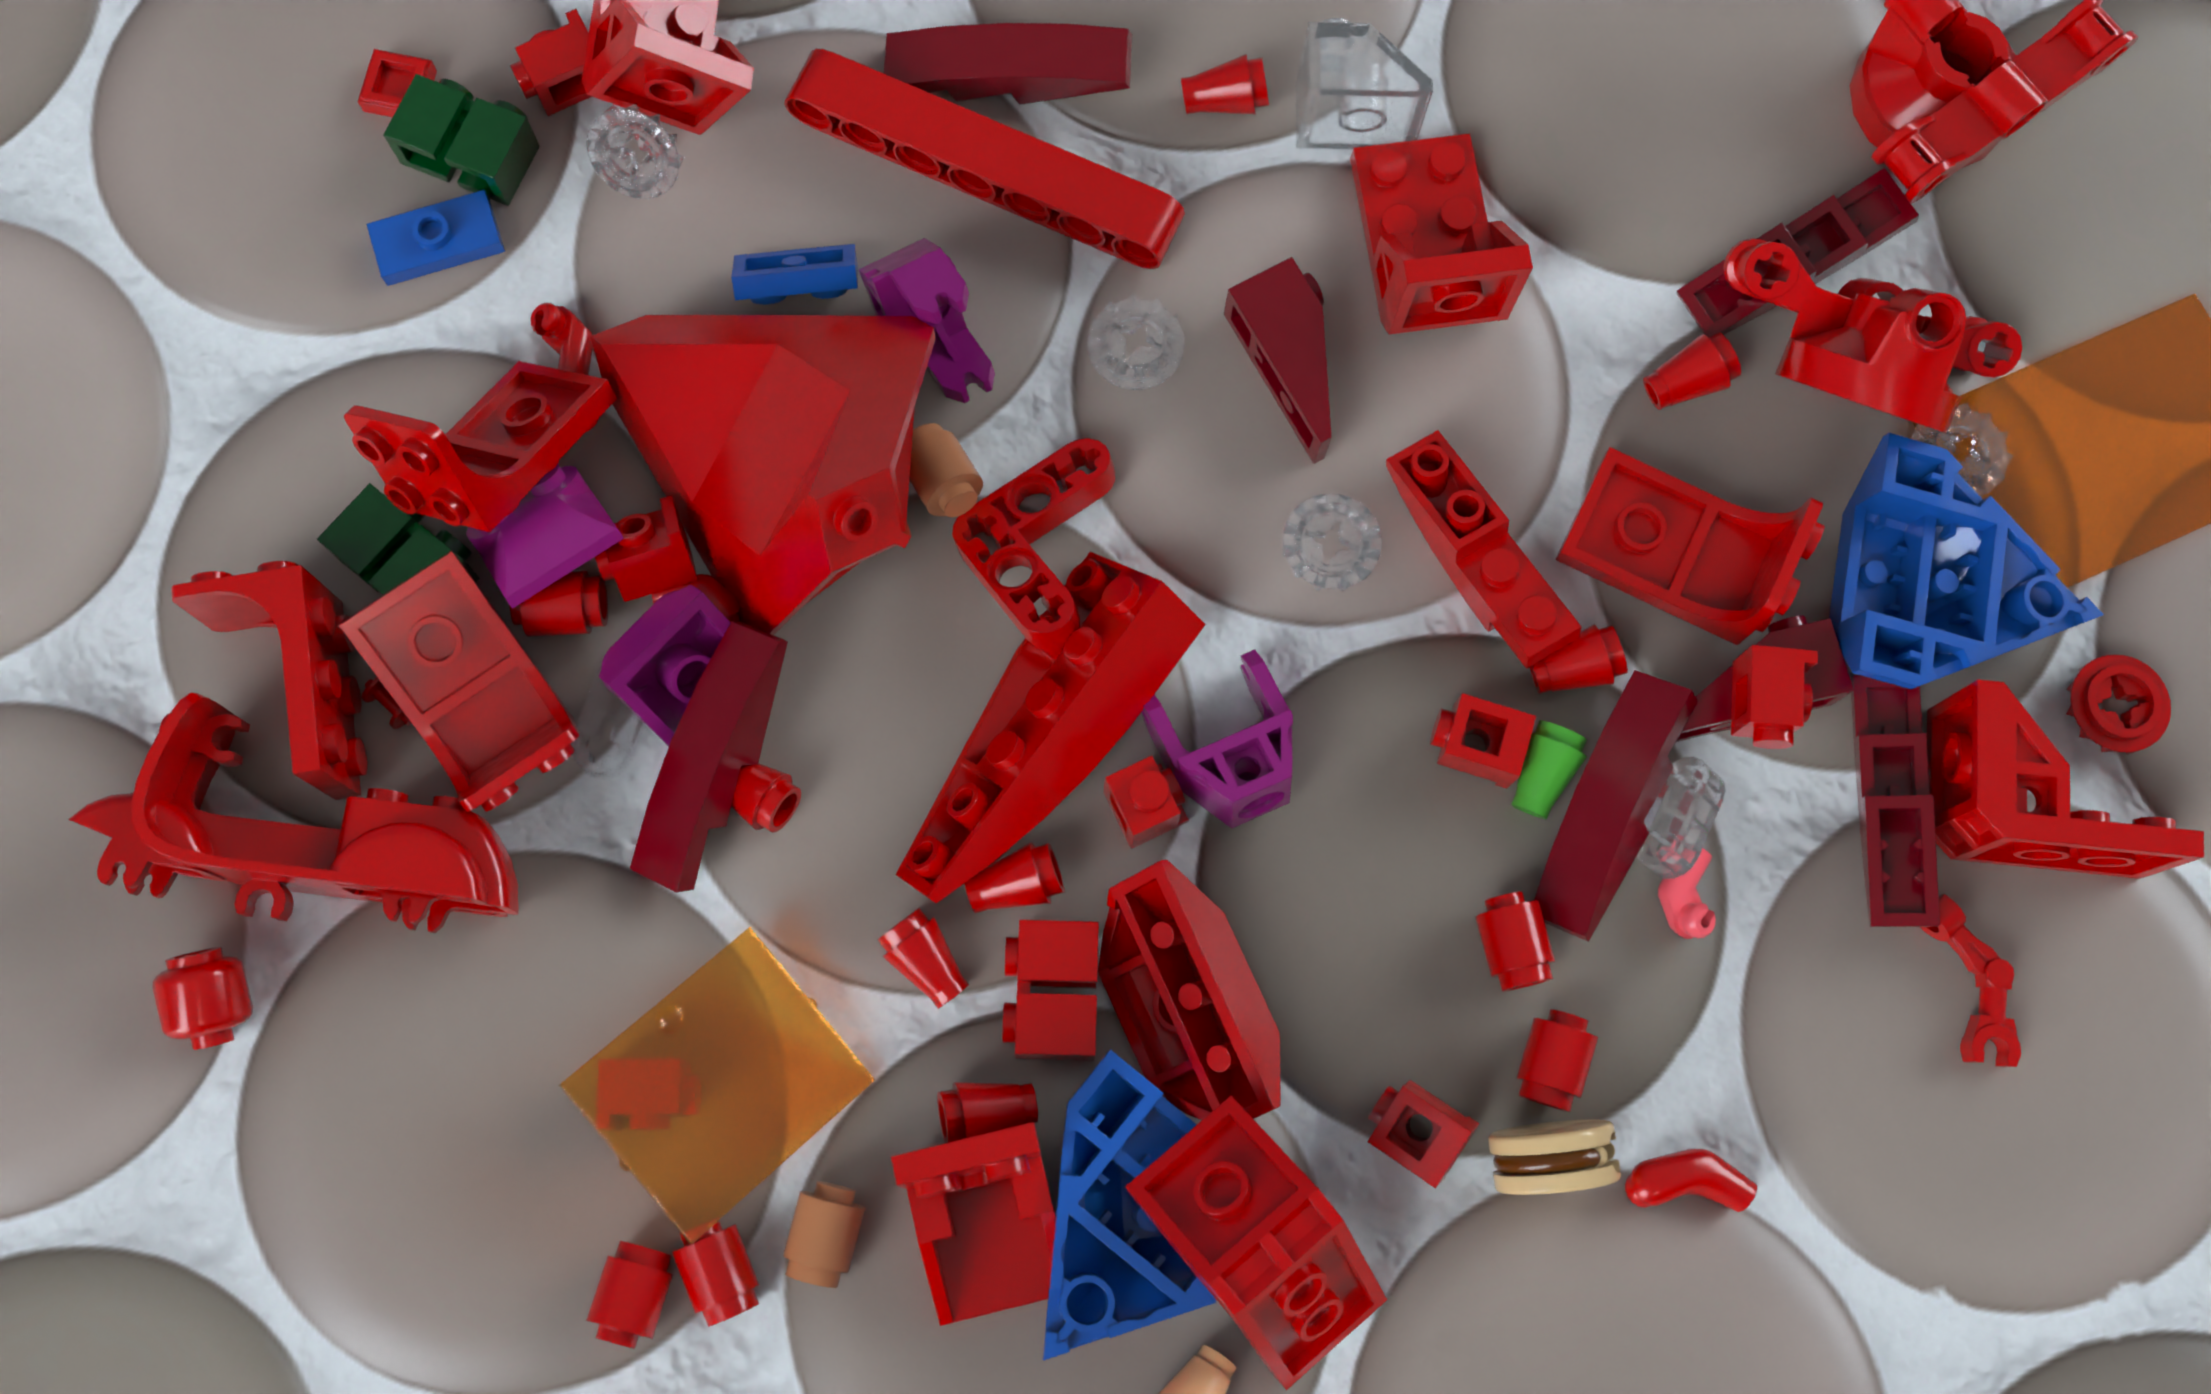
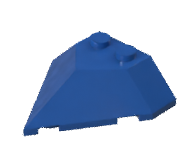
[1829,432,2104,689]
[1043,1049,1216,1361]

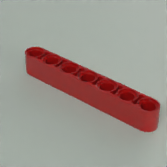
[784,49,1185,269]

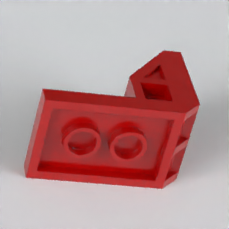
[581,0,754,135]
[1350,133,1533,335]
[1927,679,2204,879]
[1125,1096,1387,1391]
[891,1122,1056,1326]

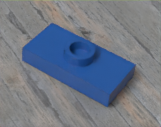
[366,190,505,286]

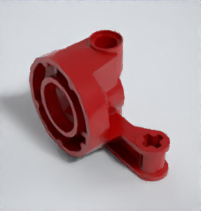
[1849,0,2138,204]
[1723,238,2023,433]

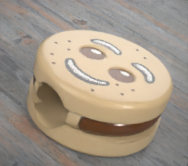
[1488,1120,1621,1195]

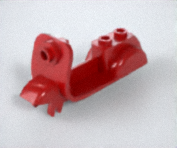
[68,693,518,933]

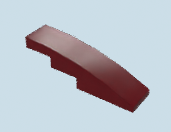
[884,23,1132,105]
[1676,167,1919,337]
[630,621,788,893]
[1534,670,1698,942]
[1851,675,1940,927]

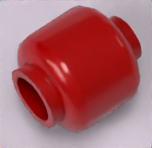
[152,947,253,1050]

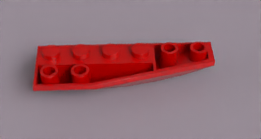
[895,551,1206,904]

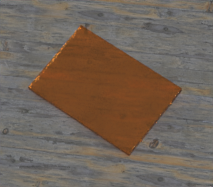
[1912,294,2211,588]

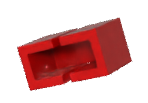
[1002,920,1099,1061]

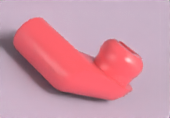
[1658,842,1716,939]

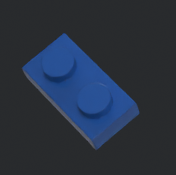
[731,244,858,305]

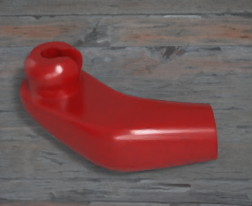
[1625,1149,1758,1212]

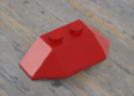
[1098,859,1281,1121]

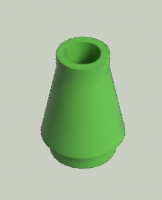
[1511,720,1587,820]

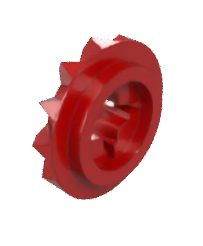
[2066,654,2171,755]

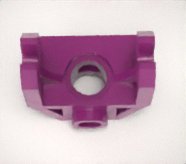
[858,238,995,403]
[1141,649,1293,829]

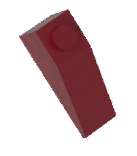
[1224,257,1332,464]
[1676,615,1854,742]

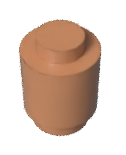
[909,423,983,517]
[783,1181,865,1288]

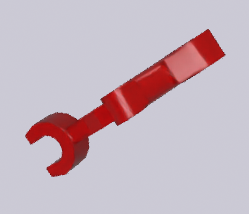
[1920,894,2022,1067]

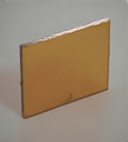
[558,927,875,1244]

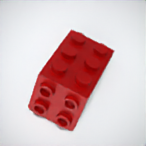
[344,361,617,533]
[1555,447,1825,646]
[339,550,580,812]
[171,561,368,800]

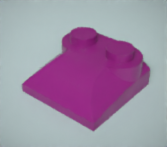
[466,464,624,609]
[599,585,730,747]

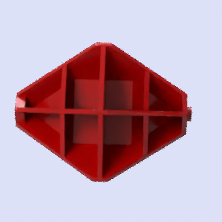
[590,315,936,635]

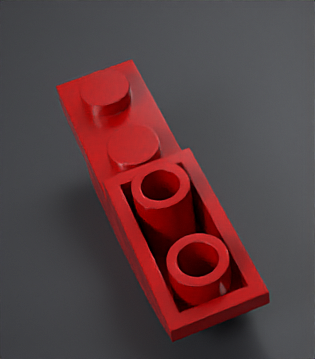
[1386,430,1582,669]

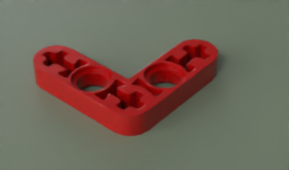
[952,438,1115,650]

